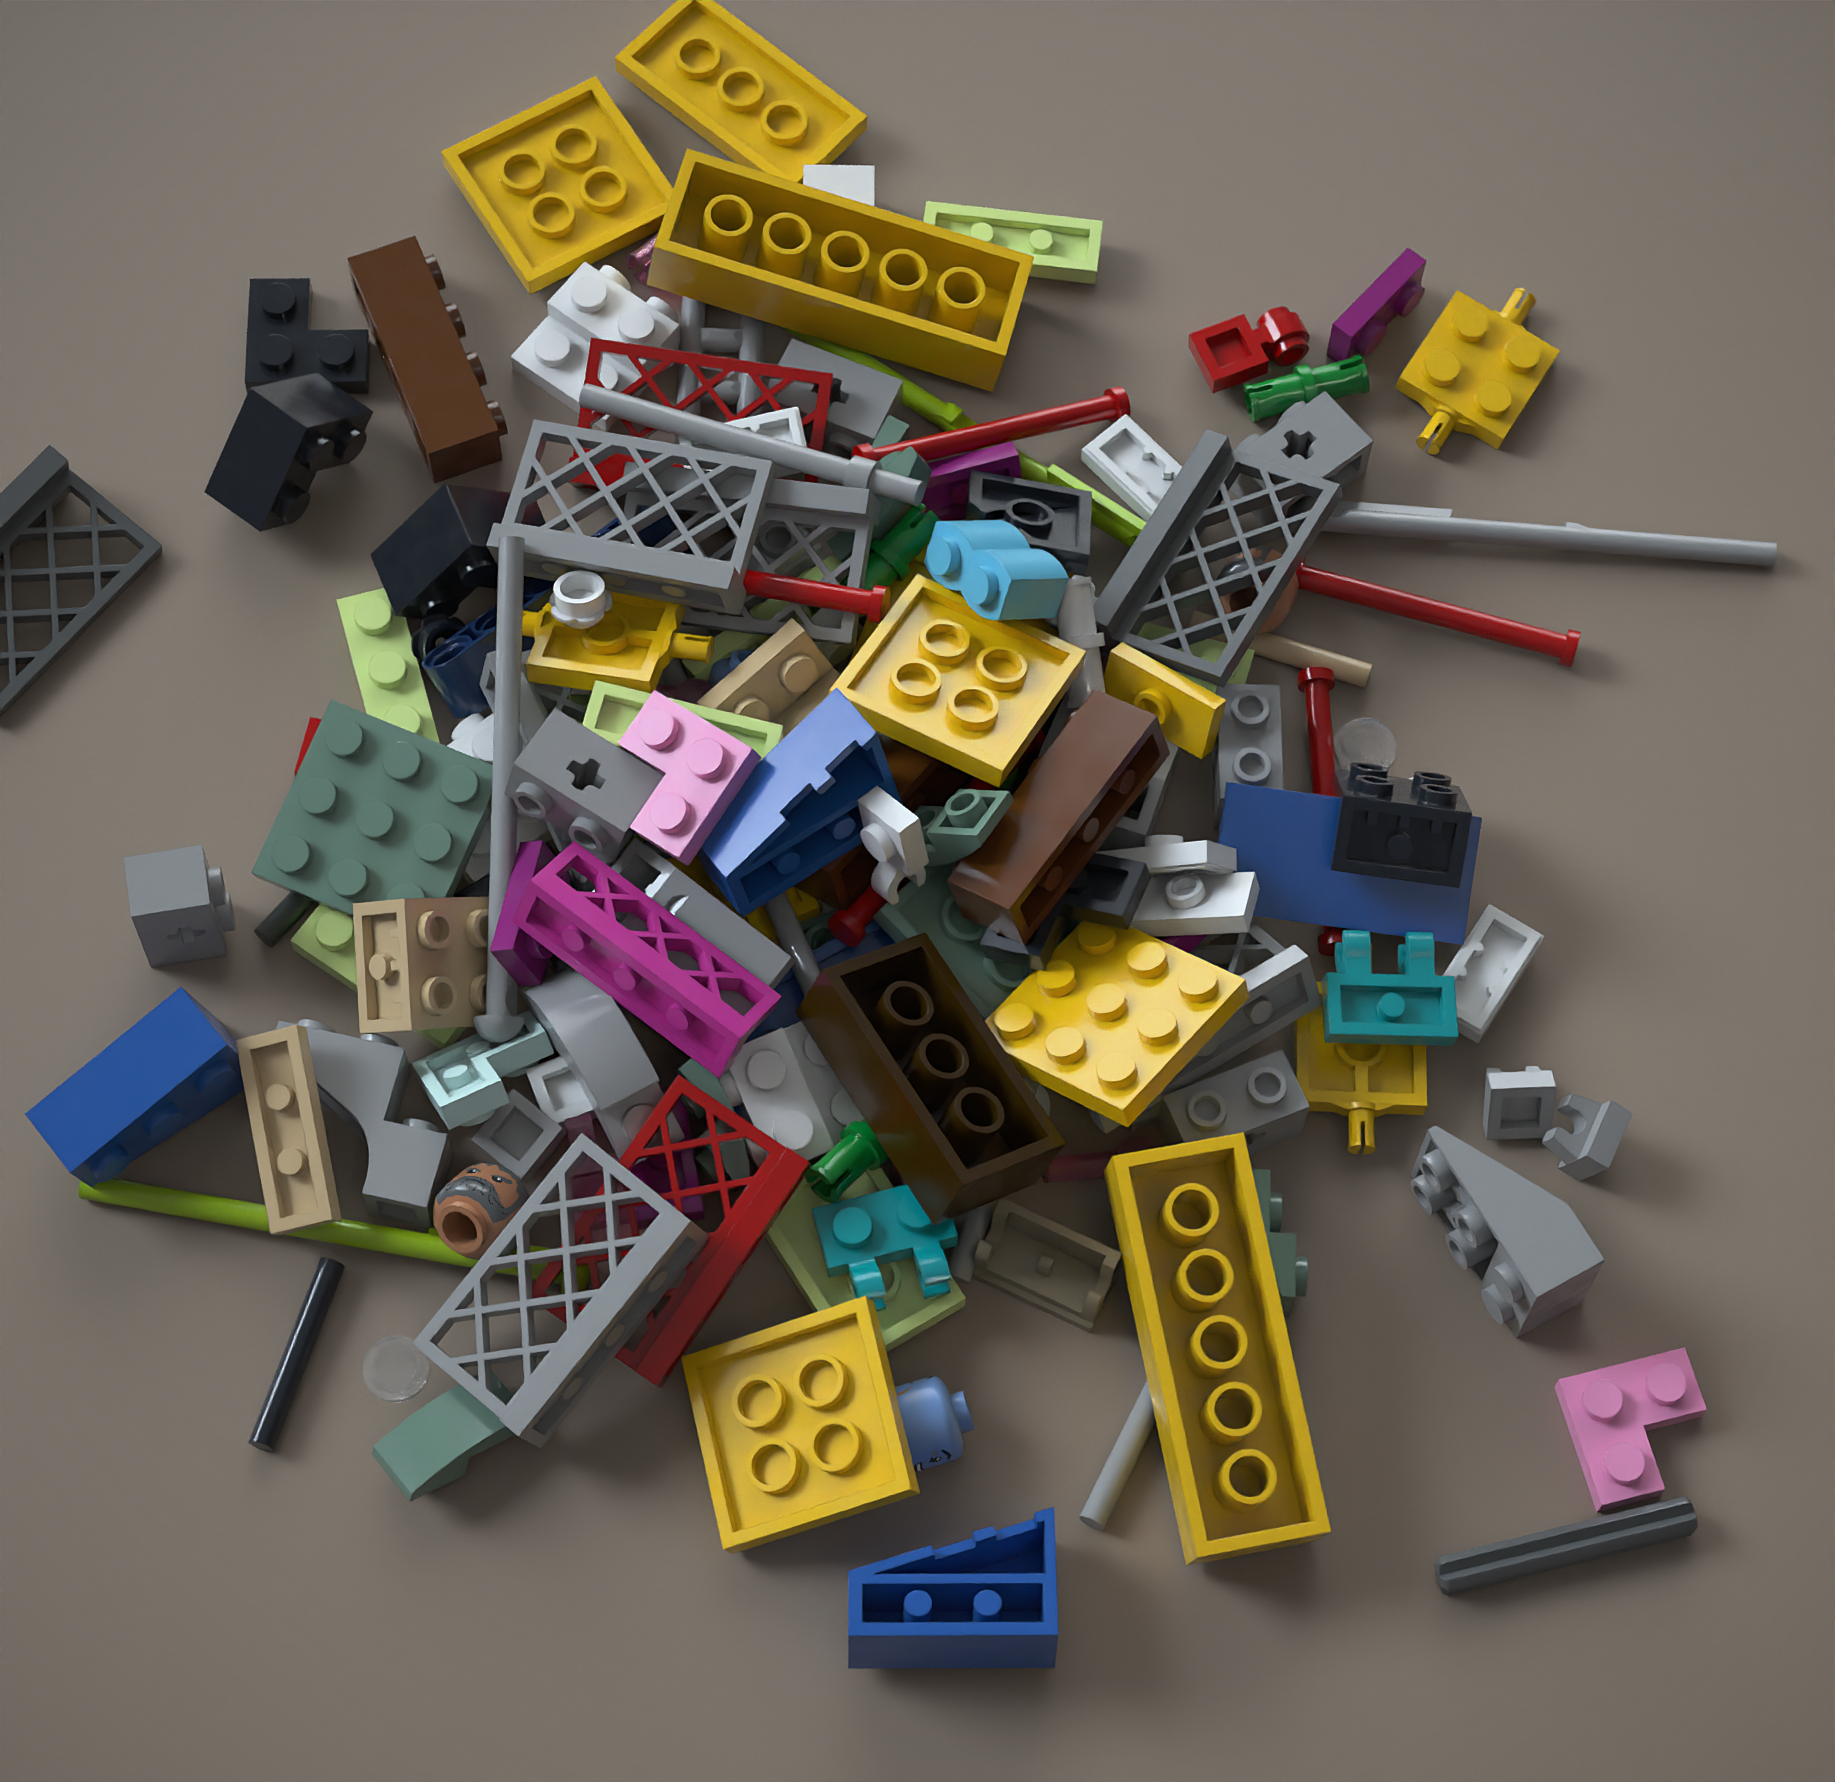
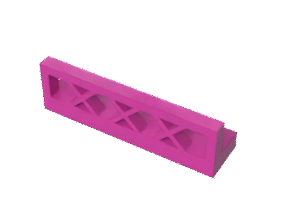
[512,841,782,1078]

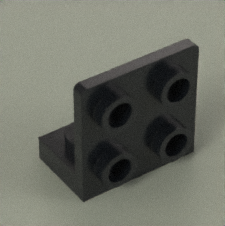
[1329,762,1472,888]

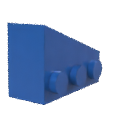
[697,688,902,918]
[25,987,244,1187]
[848,1507,1058,1669]

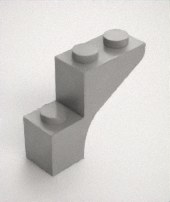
[275,1019,453,1228]

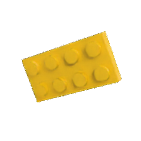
[615,0,867,184]

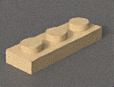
[235,1025,342,1235]

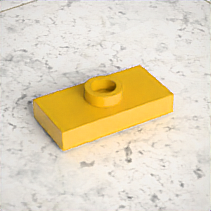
[1104,642,1227,759]

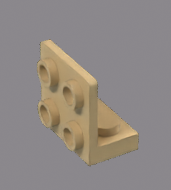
[697,618,880,740]
[353,897,489,1034]

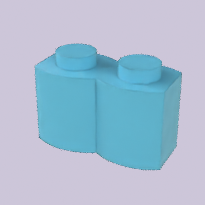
[924,520,1069,620]

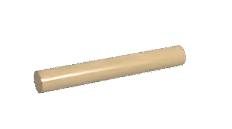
[1189,610,1372,688]

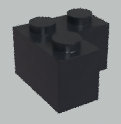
[204,373,373,532]
[370,483,546,619]

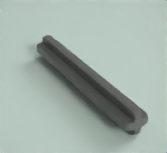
[1435,1497,1698,1595]

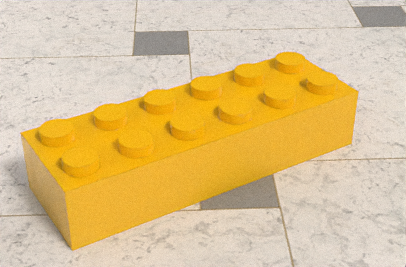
[646,148,1034,392]
[1104,1132,1331,1566]

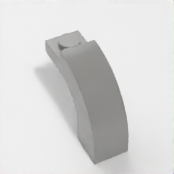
[520,966,685,1164]

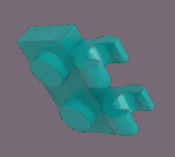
[1321,930,1459,1046]
[812,1184,958,1312]

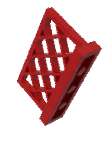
[568,337,834,495]
[532,1075,811,1388]

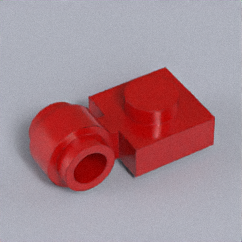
[1188,306,1310,393]

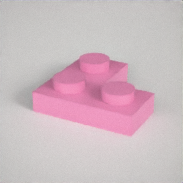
[618,690,762,866]
[1555,1347,1707,1512]

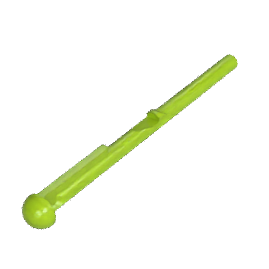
[782,327,1147,548]
[78,1178,591,1295]

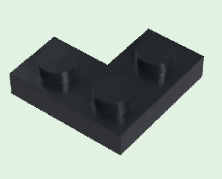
[245,278,370,394]
[980,853,1151,971]

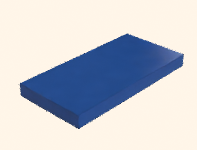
[1217,782,1482,945]

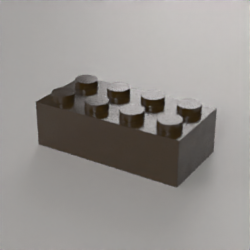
[795,932,1066,1226]

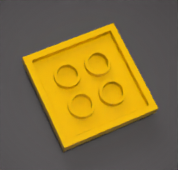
[441,76,673,295]
[829,574,1087,788]
[985,921,1249,1127]
[681,1296,920,1554]

